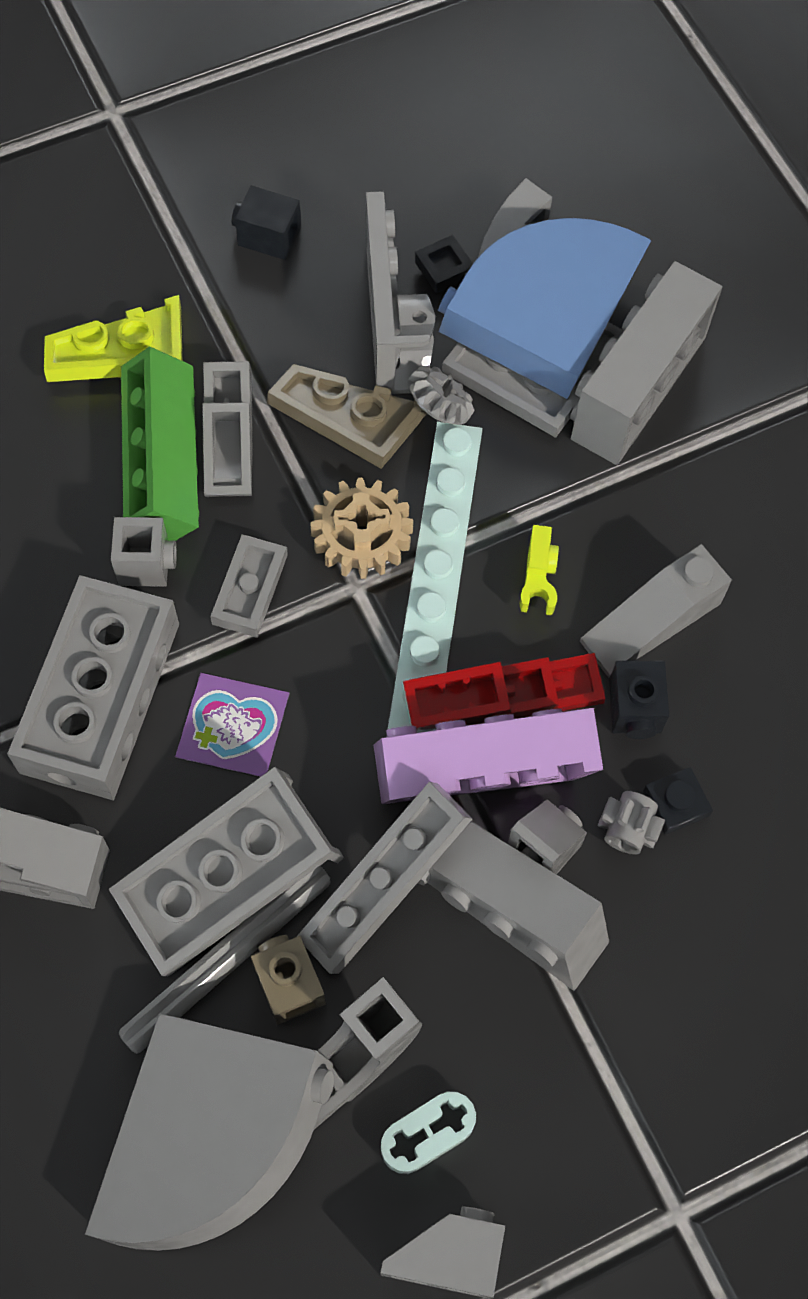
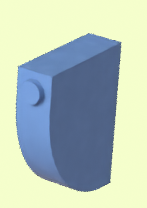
[438,218,651,399]

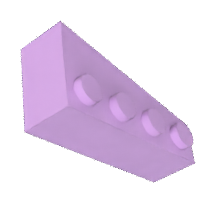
[374,708,603,804]

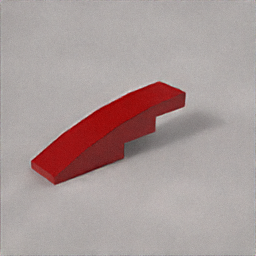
[403,653,606,730]

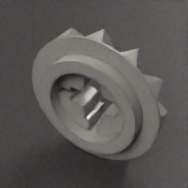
[408,365,475,425]

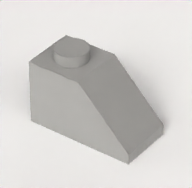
[508,799,587,875]
[380,1206,505,1299]

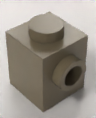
[251,935,326,1025]

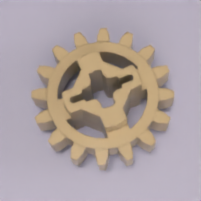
[310,478,413,579]

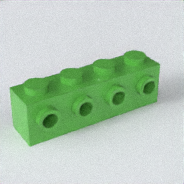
[121,346,199,541]

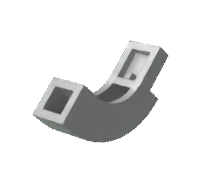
[314,977,422,1129]

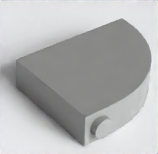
[85,1013,334,1251]

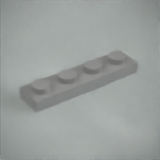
[297,782,472,974]

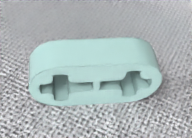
[381,1092,476,1174]

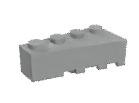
[418,822,609,991]

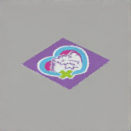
[175,673,289,777]

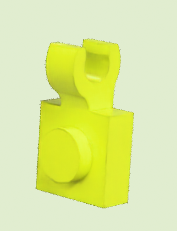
[519,525,559,615]

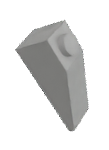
[580,544,732,678]

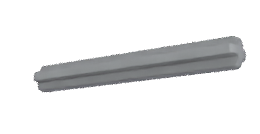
[119,866,330,1054]

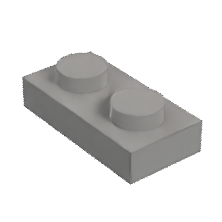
[210,534,288,638]

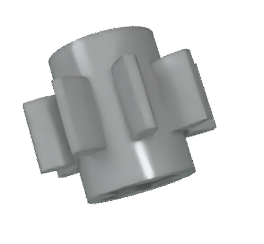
[598,791,665,854]

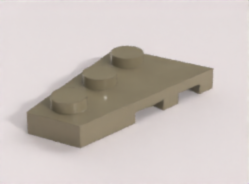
[267,364,427,469]

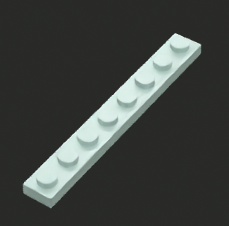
[386,422,482,738]

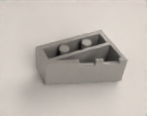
[0,808,110,909]

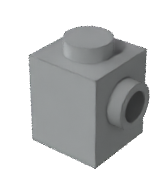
[111,517,177,586]

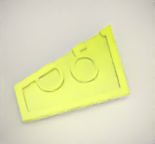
[44,295,183,382]

